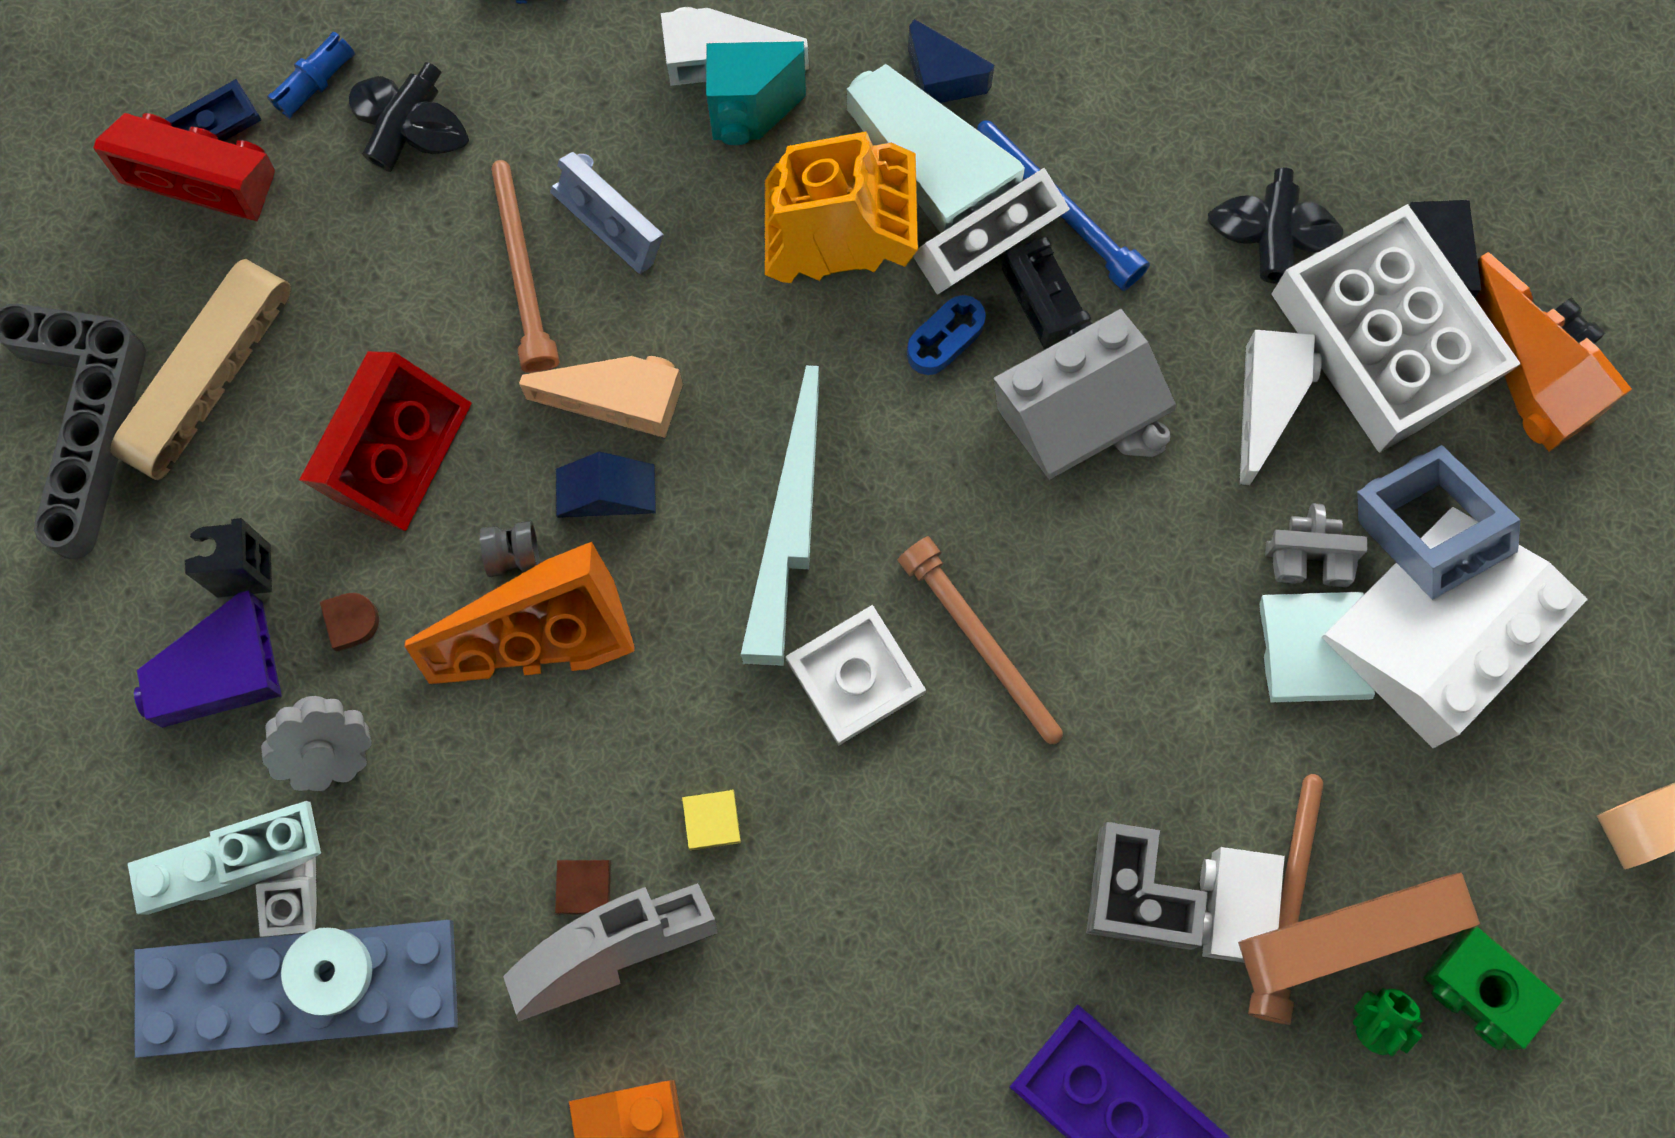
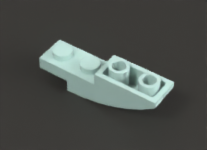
[128,801,321,915]

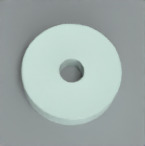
[281,928,372,1016]

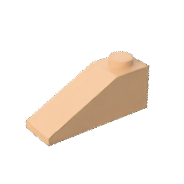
[519,356,683,438]

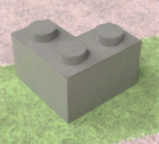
[1086,822,1207,950]

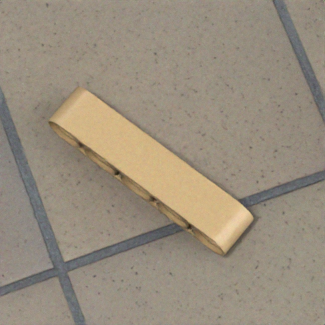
[111,259,291,480]

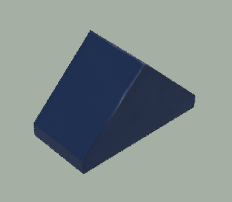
[908,19,995,103]
[556,451,656,518]

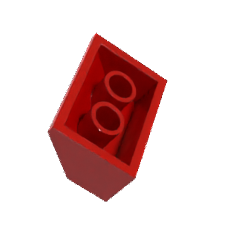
[93,113,275,222]
[299,351,472,531]

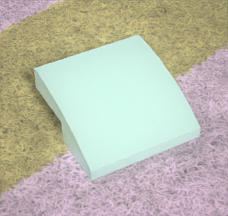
[1259,592,1375,702]

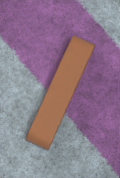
[1238,872,1480,996]

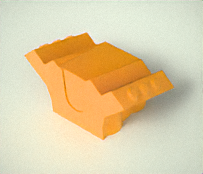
[765,131,918,283]

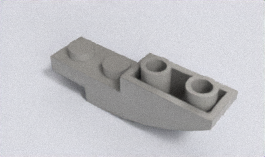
[503,883,718,1022]

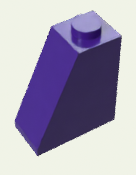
[134,590,282,728]

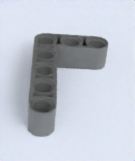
[0,304,146,559]

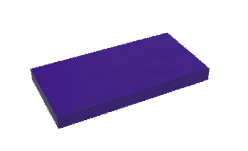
[1009,1005,1230,1138]

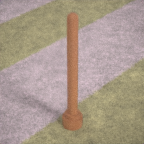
[491,160,560,373]
[897,536,1063,744]
[1248,774,1323,1025]

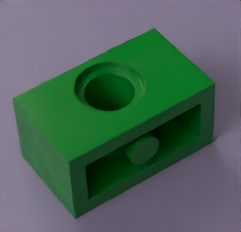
[1423,926,1563,1050]

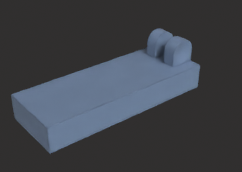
[550,152,664,274]

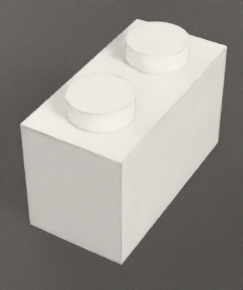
[1200,847,1284,963]

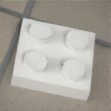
[786,605,926,746]

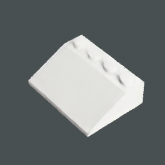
[1271,204,1521,453]
[1322,507,1588,748]

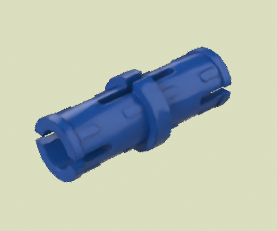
[267,32,355,119]

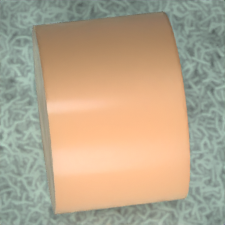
[1597,783,1675,870]

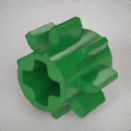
[1353,988,1423,1056]

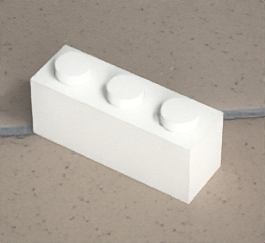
[913,168,1070,295]

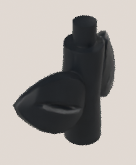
[349,62,469,172]
[1208,167,1343,284]

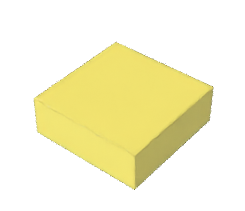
[682,790,741,851]

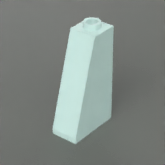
[847,64,1025,233]

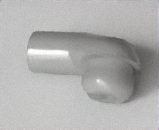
[1114,422,1171,457]

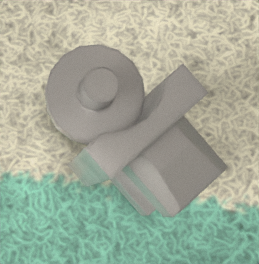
[1265,503,1367,587]

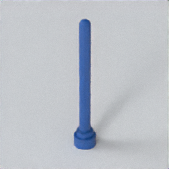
[977,120,1150,291]

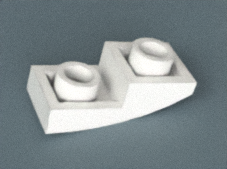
[256,857,317,937]

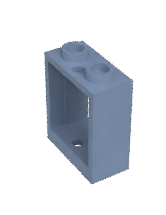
[1357,445,1520,600]

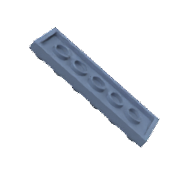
[135,920,458,1058]

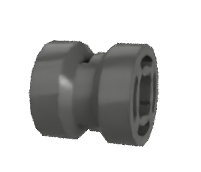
[480,521,540,577]

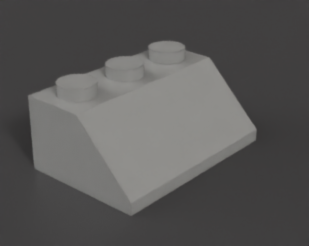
[994,309,1176,480]

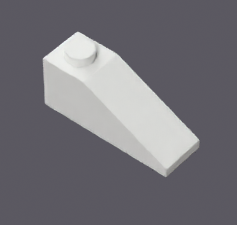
[661,7,809,86]
[1240,330,1321,485]

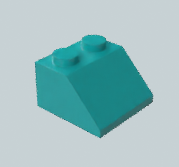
[706,41,806,145]

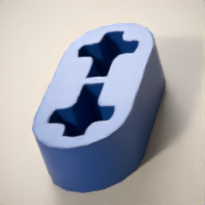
[907,295,986,375]

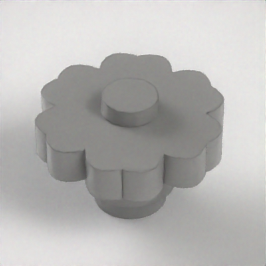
[261,696,371,791]

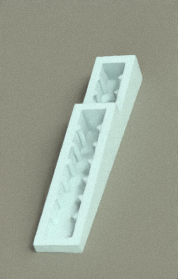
[741,365,819,666]

